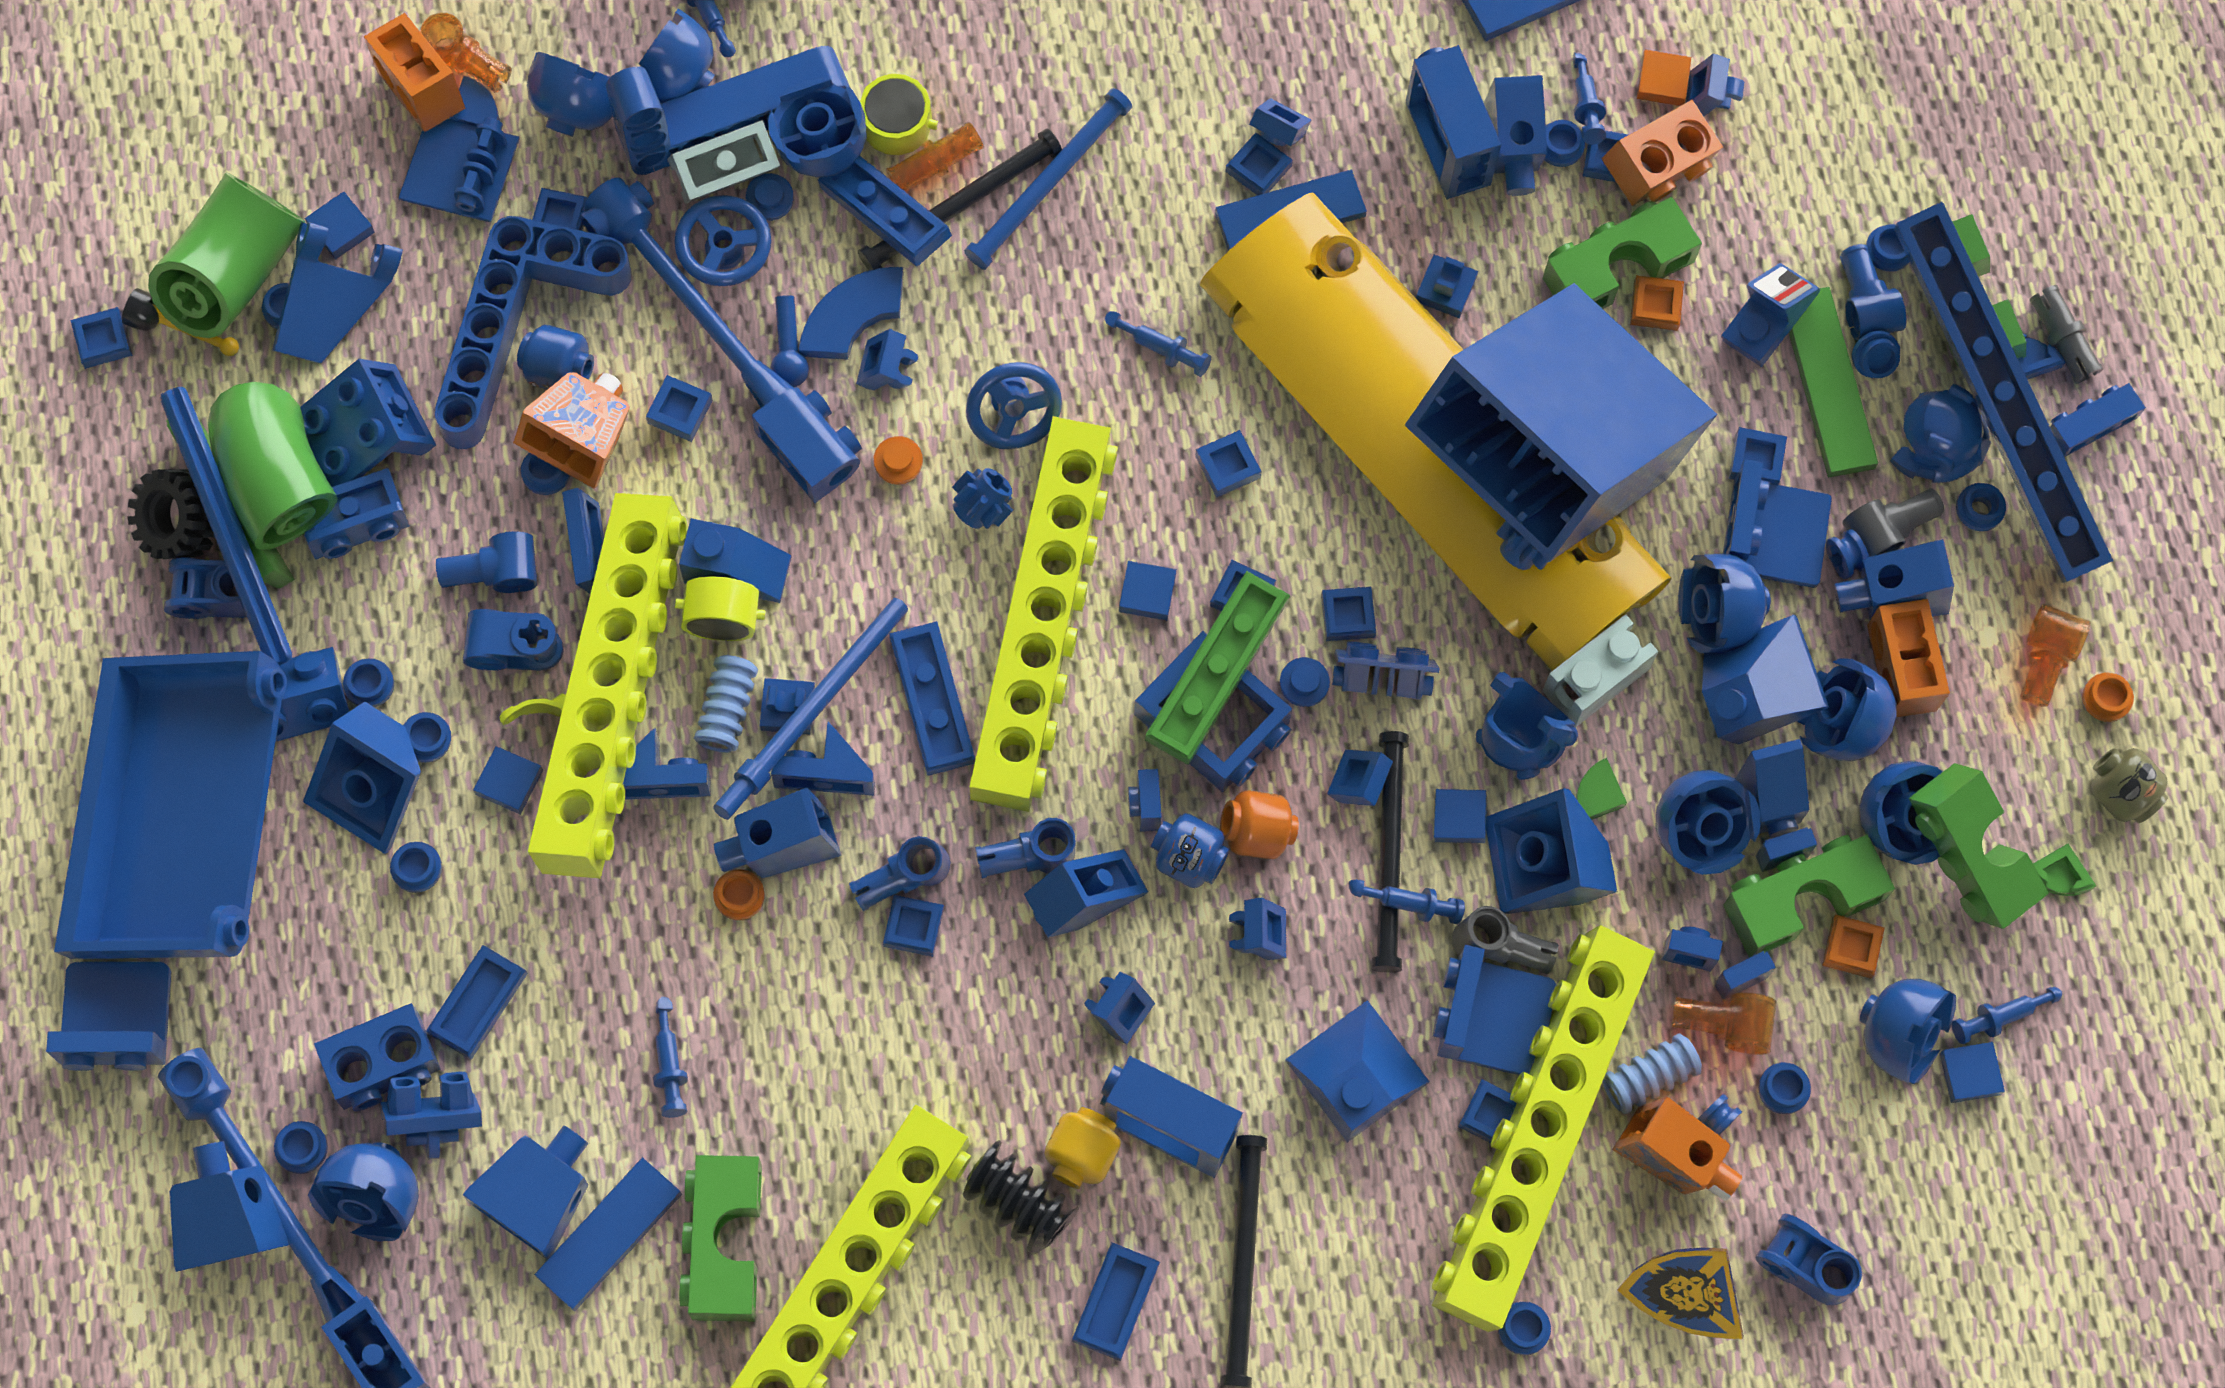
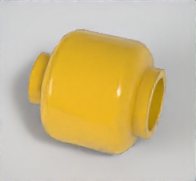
[1044,1107,1121,1189]

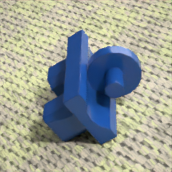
[380,1072,482,1160]

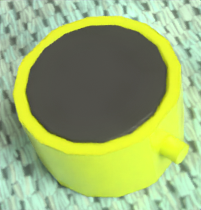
[859,74,938,155]
[674,576,765,641]

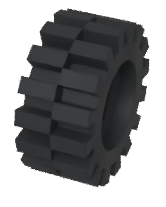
[127,469,215,560]

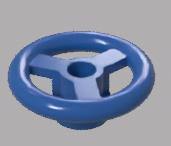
[674,195,771,286]
[966,362,1062,449]

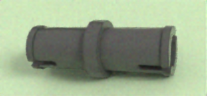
[2029,285,2104,384]

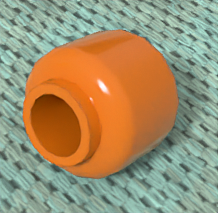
[1220,790,1299,860]

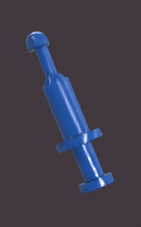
[686,0,736,57]
[1573,52,1606,145]
[1105,311,1212,377]
[1348,879,1465,925]
[1951,987,2062,1044]
[653,996,688,1118]

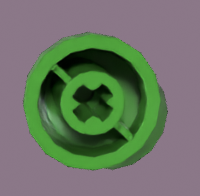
[148,172,306,338]
[208,382,337,550]

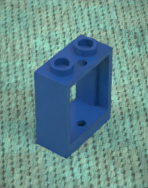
[1405,45,1501,200]
[1134,631,1292,793]
[1100,1056,1243,1178]

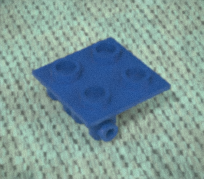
[399,117,520,223]
[1332,642,1440,700]

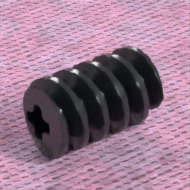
[963,1140,1079,1255]

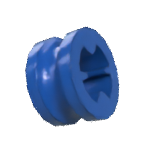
[1826,529,1869,579]
[1698,1094,1742,1135]

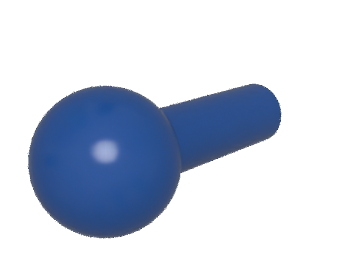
[770,295,809,387]

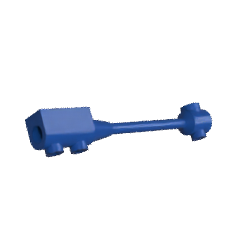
[580,177,862,504]
[158,1047,430,1388]

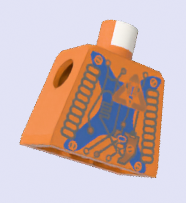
[513,373,630,489]
[1612,1096,1742,1201]

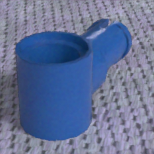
[1840,244,1907,341]
[436,531,537,593]
[975,818,1076,879]
[849,836,951,911]

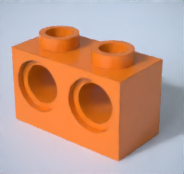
[364,13,465,132]
[1601,100,1723,206]
[1867,599,1950,717]

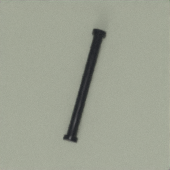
[858,128,1062,271]
[1371,731,1409,973]
[1220,1135,1267,1388]

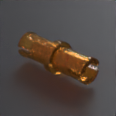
[886,122,984,192]

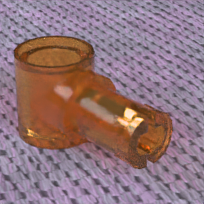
[420,13,512,93]
[2020,604,2091,707]
[1671,993,1777,1055]

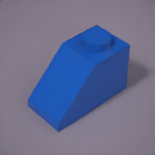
[679,518,792,603]
[1735,739,1810,838]
[1024,849,1149,938]

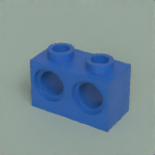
[314,1003,441,1111]

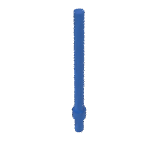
[713,598,908,820]

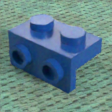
[304,468,410,560]
[276,647,350,742]

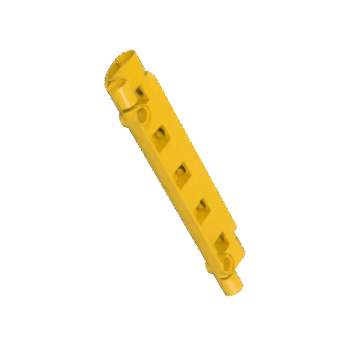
[1200,193,1672,671]

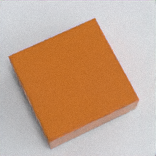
[1636,49,1692,106]
[1630,275,1684,331]
[1822,914,1885,979]

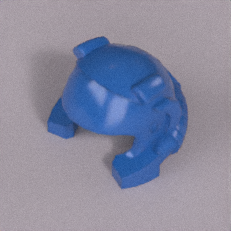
[1890,384,1991,484]
[1476,672,1578,780]

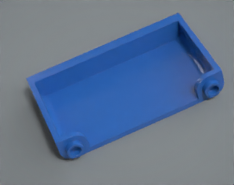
[54,651,287,959]

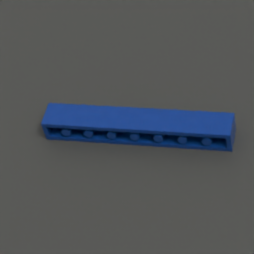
[1894,201,2114,583]

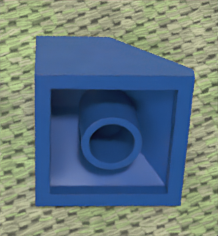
[1702,614,1829,745]
[303,702,421,854]
[1486,788,1617,914]
[1285,1000,1430,1143]

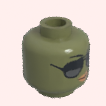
[2091,748,2168,823]

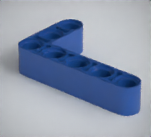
[606,46,851,175]
[435,216,632,449]

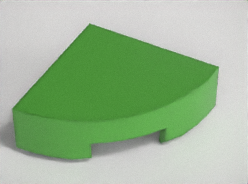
[1576,758,1627,820]
[2033,844,2096,896]

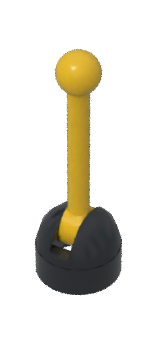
[122,288,239,356]

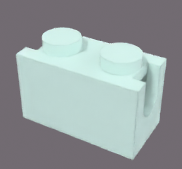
[667,120,780,204]
[1542,614,1659,728]

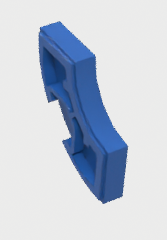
[799,267,904,360]

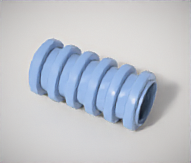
[694,655,758,753]
[1603,1033,1702,1114]

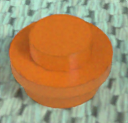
[874,436,923,485]
[2082,673,2134,722]
[713,869,765,920]

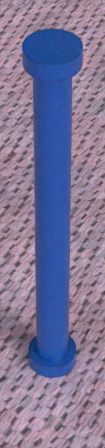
[964,88,1132,270]

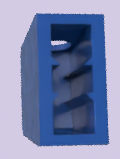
[1484,75,1547,196]
[1834,539,1954,620]
[714,788,841,878]
[463,1125,588,1260]
[169,1141,289,1272]

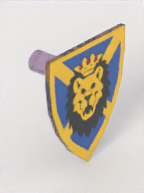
[1617,1247,1744,1339]

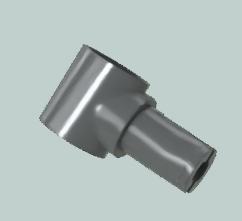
[1842,488,1944,557]
[1452,906,1559,974]

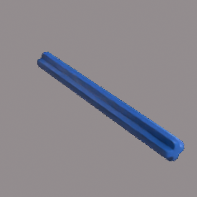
[160,387,292,666]

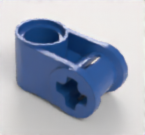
[164,558,247,619]
[463,609,564,671]
[1755,1213,1862,1305]

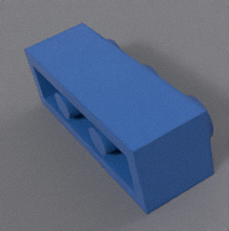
[2050,383,2146,457]

